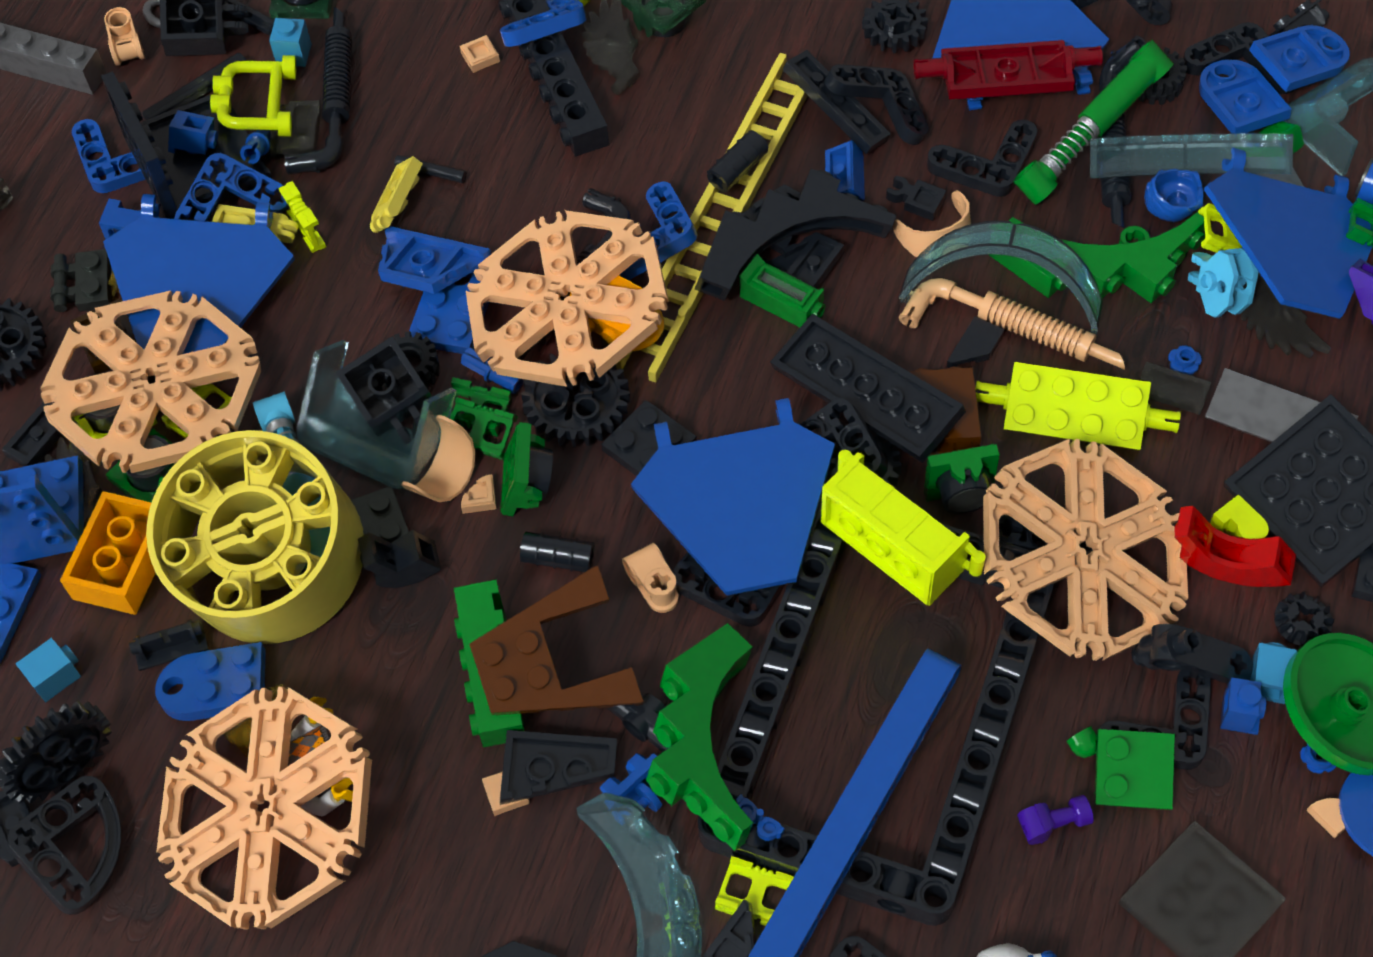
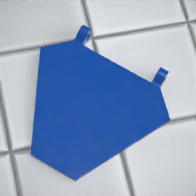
[932,0,1109,111]
[1204,147,1372,319]
[103,194,295,354]
[631,398,835,596]

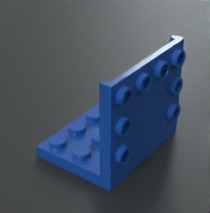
[0,455,84,564]

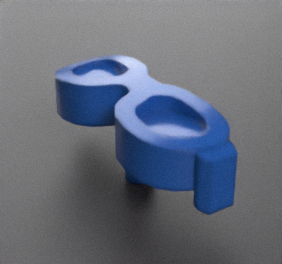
[736,794,785,841]

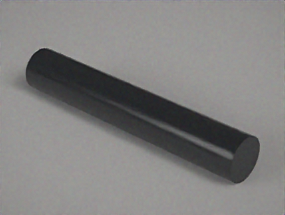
[394,155,467,184]

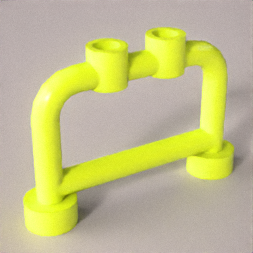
[210,55,296,137]

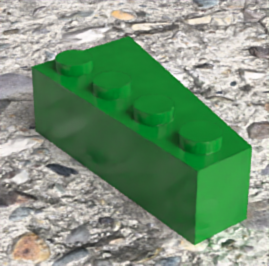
[454,579,525,748]

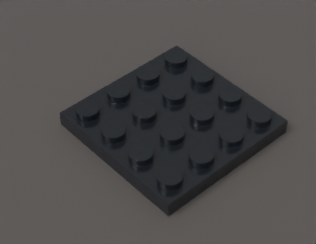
[1224,394,1373,588]

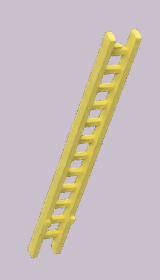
[616,53,808,383]

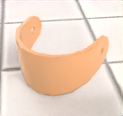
[893,190,972,263]
[401,415,475,502]

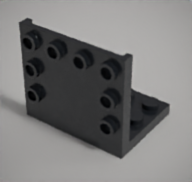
[101,71,272,219]

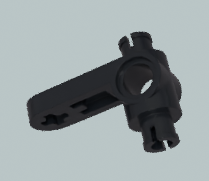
[1131,624,1253,684]

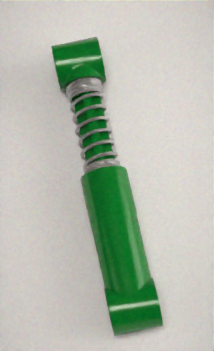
[1013,40,1174,205]

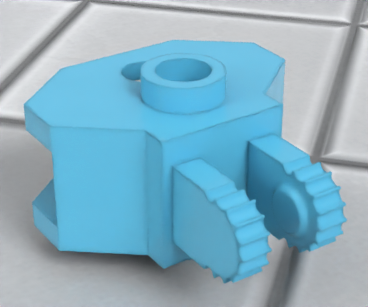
[1187,248,1259,318]

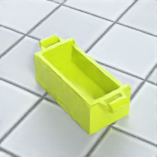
[821,450,986,606]

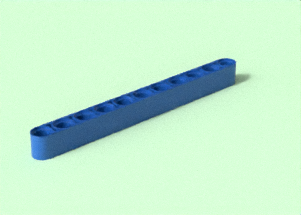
[748,648,962,957]

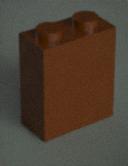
[908,367,981,458]

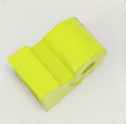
[1210,494,1269,539]

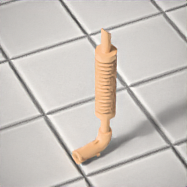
[898,278,1125,370]

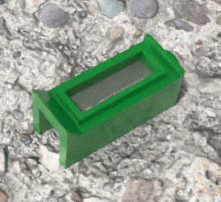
[740,254,826,328]

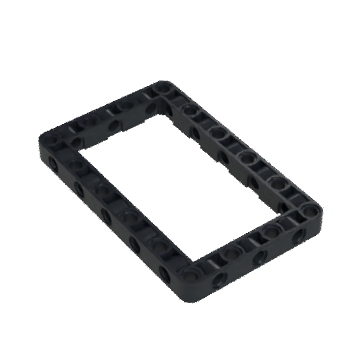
[698,499,1055,926]

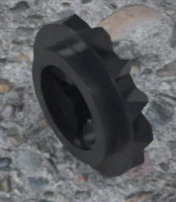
[1274,591,1335,646]

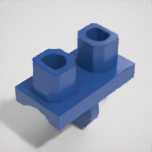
[600,753,662,825]

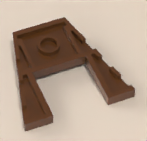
[469,565,644,715]

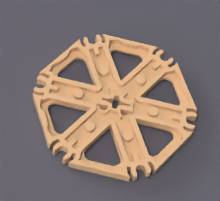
[466,210,669,387]
[40,290,261,474]
[983,439,1188,661]
[156,687,372,930]

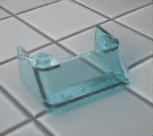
[1283,57,1373,176]
[297,340,457,489]

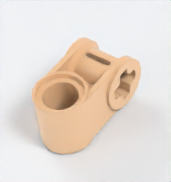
[104,7,145,66]
[622,543,679,613]

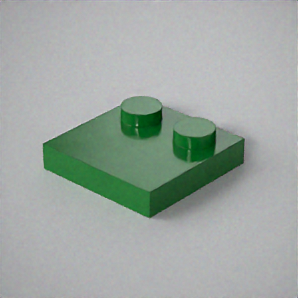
[1094,729,1175,810]

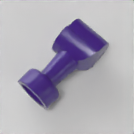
[1017,795,1094,845]

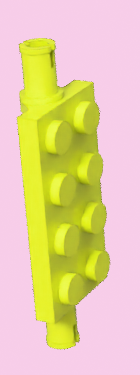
[975,362,1181,450]

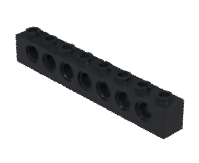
[498,0,609,157]

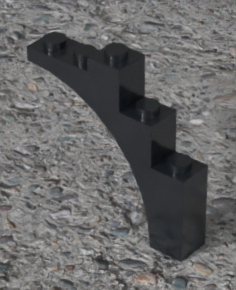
[695,168,896,301]

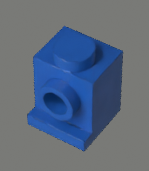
[168,110,218,155]
[1220,677,1266,735]

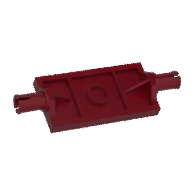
[913,40,1103,100]

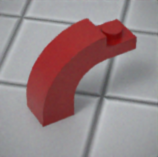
[1174,506,1296,587]

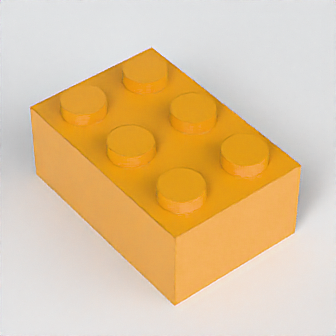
[60,491,156,615]

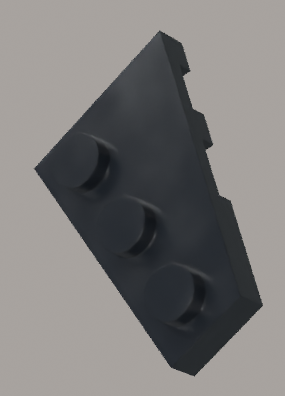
[500,730,617,805]

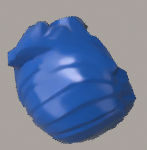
[1144,169,1204,223]

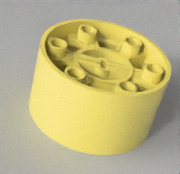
[146,430,364,644]

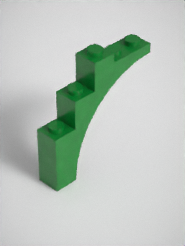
[989,212,1205,303]
[646,623,753,851]

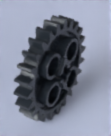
[0,298,47,392]
[521,353,630,448]
[0,701,112,803]

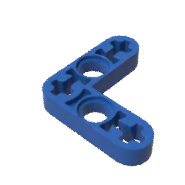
[500,0,587,47]
[72,119,145,193]
[174,153,289,222]
[619,181,698,280]

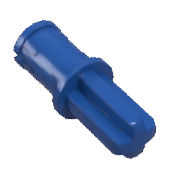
[240,130,274,164]
[461,347,524,394]

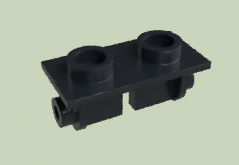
[1269,0,1329,36]
[129,618,209,671]

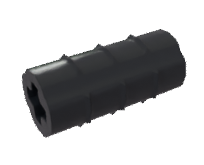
[707,130,768,193]
[520,531,595,572]

